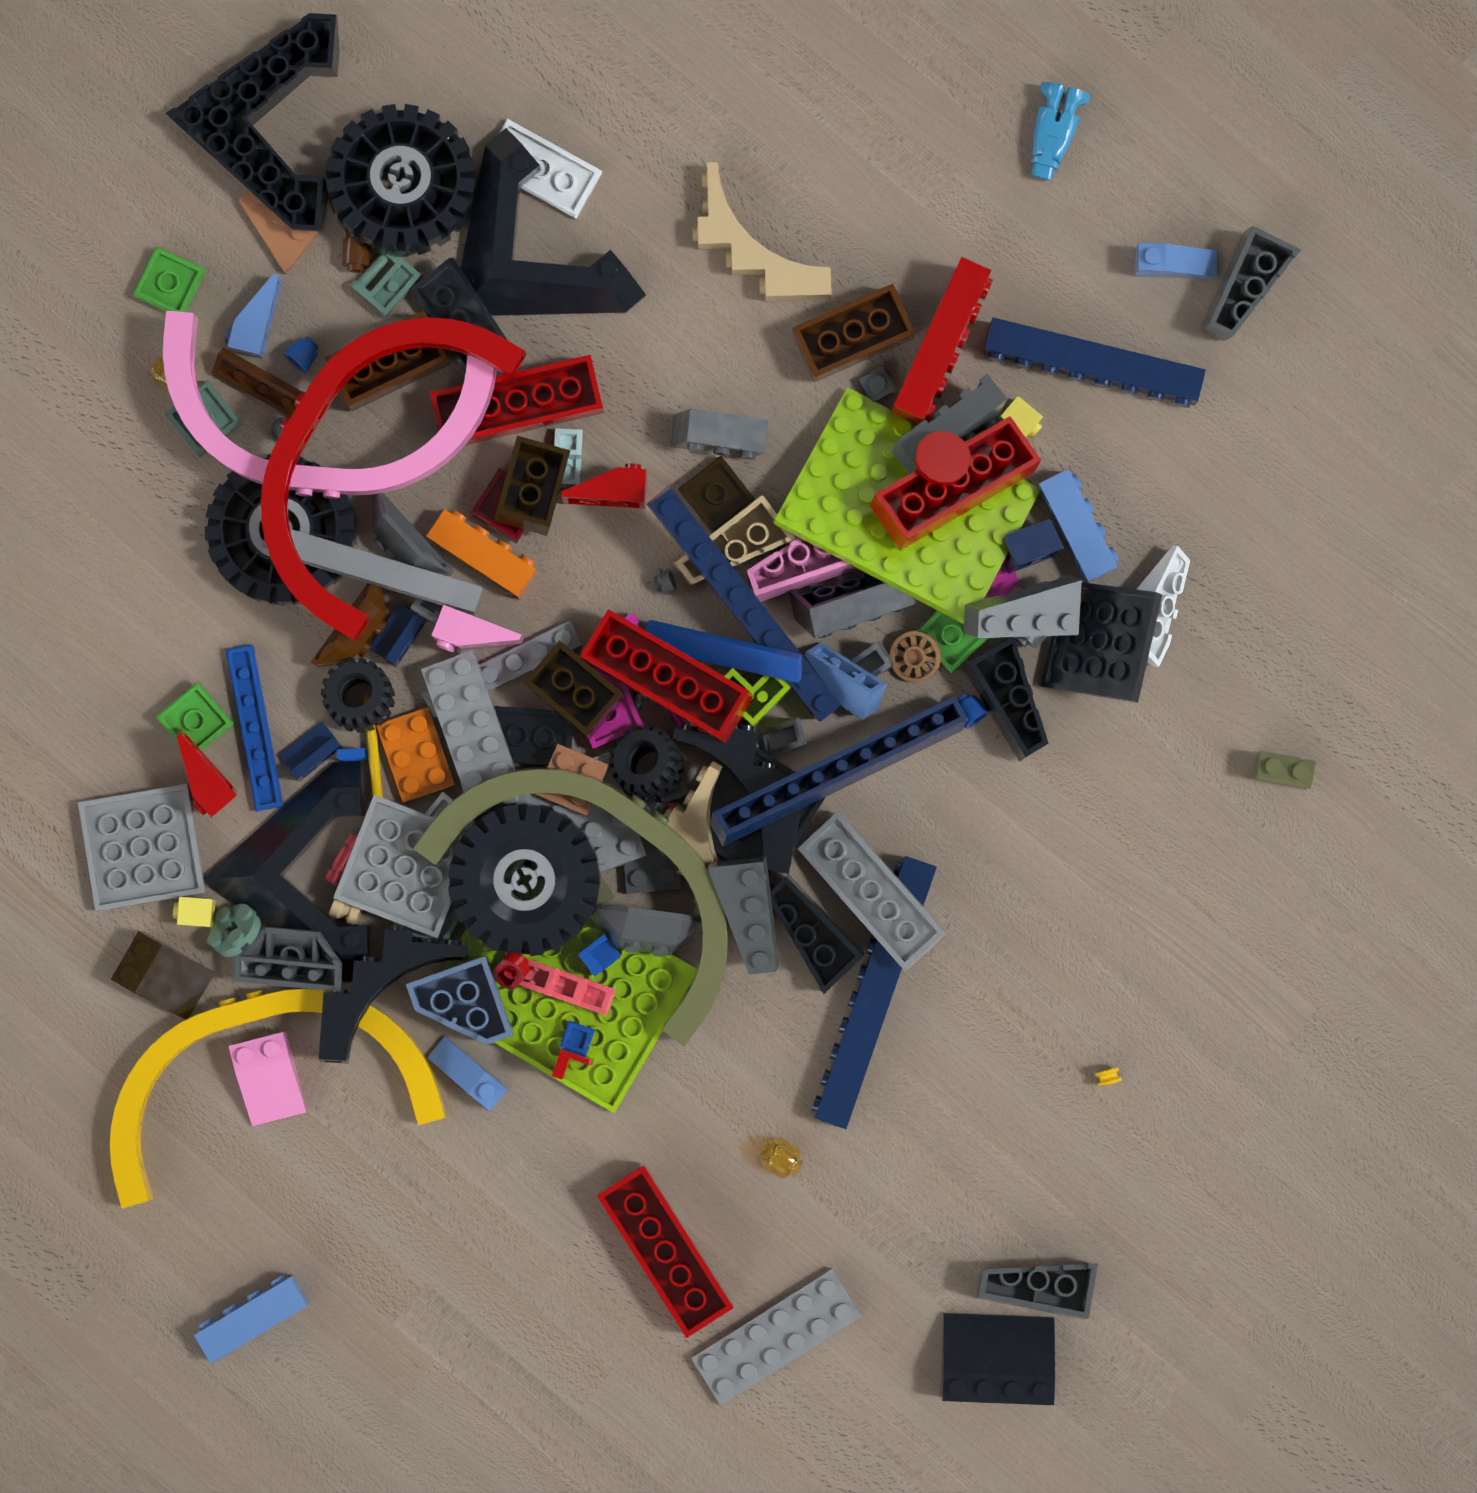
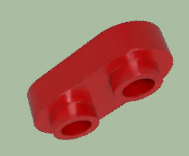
[493,952,530,990]

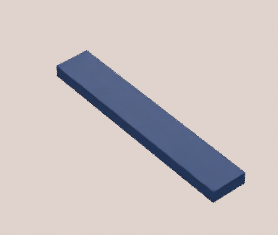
[646,620,802,683]
[226,644,284,812]

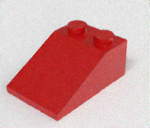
[561,463,647,509]
[176,728,237,818]

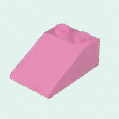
[431,605,524,653]
[229,1032,307,1126]

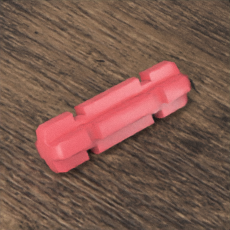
[325,834,357,885]

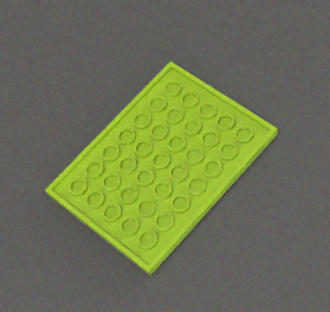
[773,387,1040,624]
[441,869,698,1114]

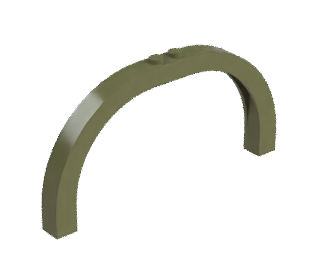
[413,767,728,1046]

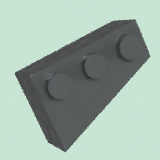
[670,408,768,460]

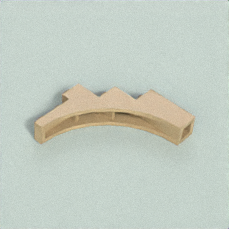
[692,162,832,301]
[664,761,732,933]

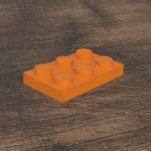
[376,707,455,803]

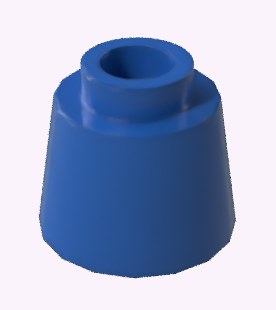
[283,337,319,373]
[958,693,990,729]

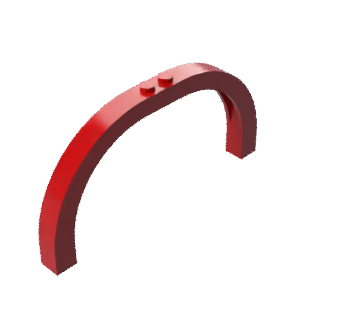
[261,318,526,642]

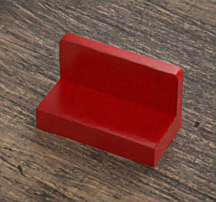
[552,1048,594,1080]

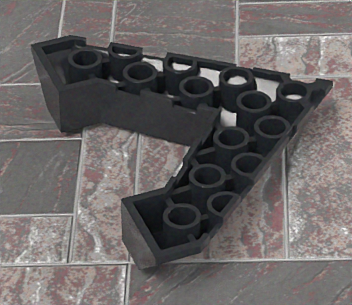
[165,13,340,232]
[461,128,646,316]
[204,761,371,983]

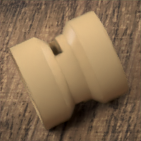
[329,899,363,926]

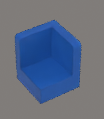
[578,934,621,977]

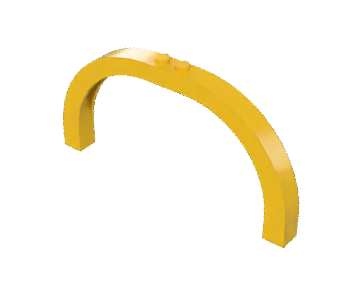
[110,989,447,1208]

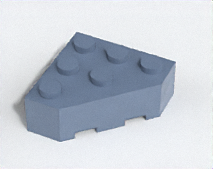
[406,956,515,1045]

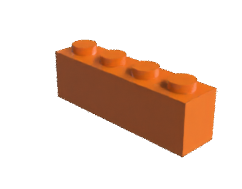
[426,509,538,600]

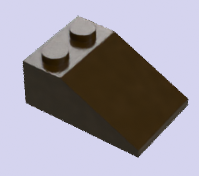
[111,931,215,1020]

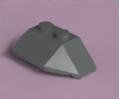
[373,493,454,576]
[591,903,702,957]
[234,926,342,992]

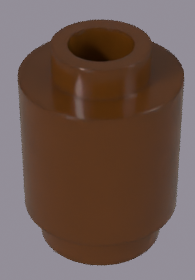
[342,231,370,273]

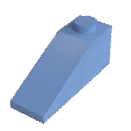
[1135,243,1217,278]
[225,274,282,359]
[805,642,887,719]
[427,1036,509,1111]

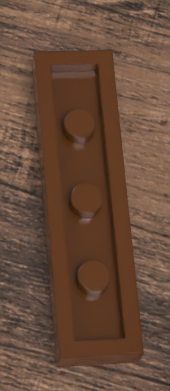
[211,347,302,416]

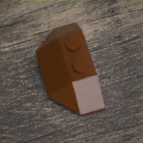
[311,583,388,668]

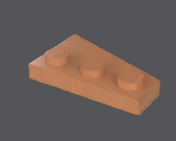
[239,190,320,274]

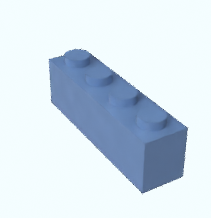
[1037,469,1119,583]
[194,1274,310,1364]

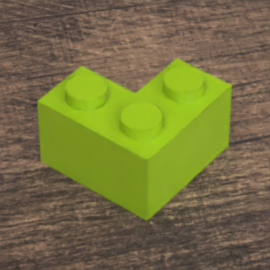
[724,668,792,727]

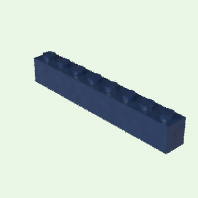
[983,317,1206,408]

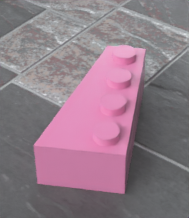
[746,537,858,602]

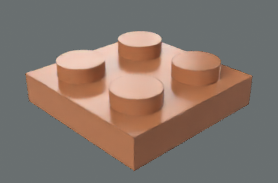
[536,744,609,817]

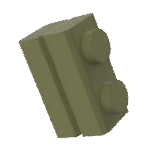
[1252,751,1316,790]

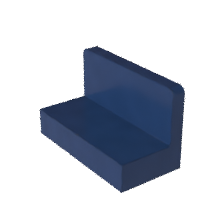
[1003,519,1064,574]
[371,604,427,666]
[280,722,343,781]

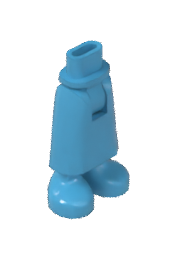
[1031,82,1091,181]

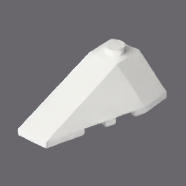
[1137,545,1190,667]

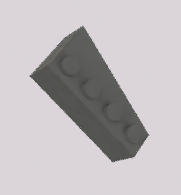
[975,1263,1098,1320]

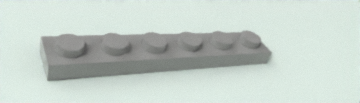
[422,621,582,718]

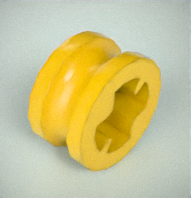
[1095,1067,1122,1087]

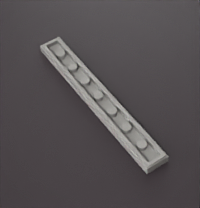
[261,529,483,615]

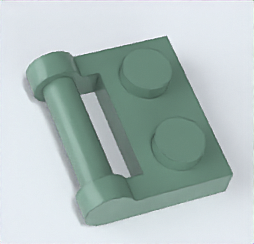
[349,250,422,318]

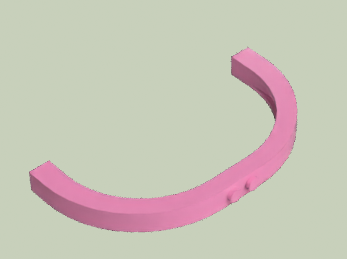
[163,311,497,499]

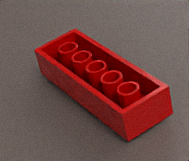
[891,256,993,425]
[429,355,604,446]
[870,416,1041,551]
[580,609,754,744]
[597,1164,734,1338]

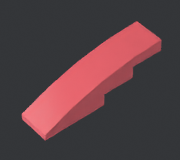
[506,954,616,1016]

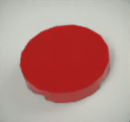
[915,431,971,486]

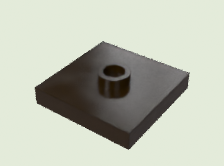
[678,456,755,533]

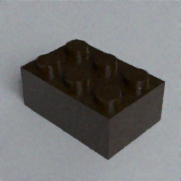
[494,435,570,536]
[524,641,625,740]

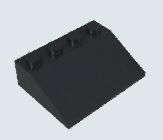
[940,1313,1055,1405]

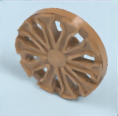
[890,631,942,683]

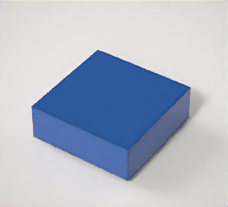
[337,748,367,762]
[560,1020,595,1056]

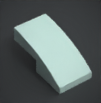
[554,428,583,488]

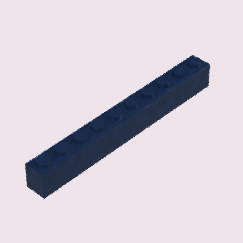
[646,487,841,722]
[710,696,968,846]
[811,856,937,1129]

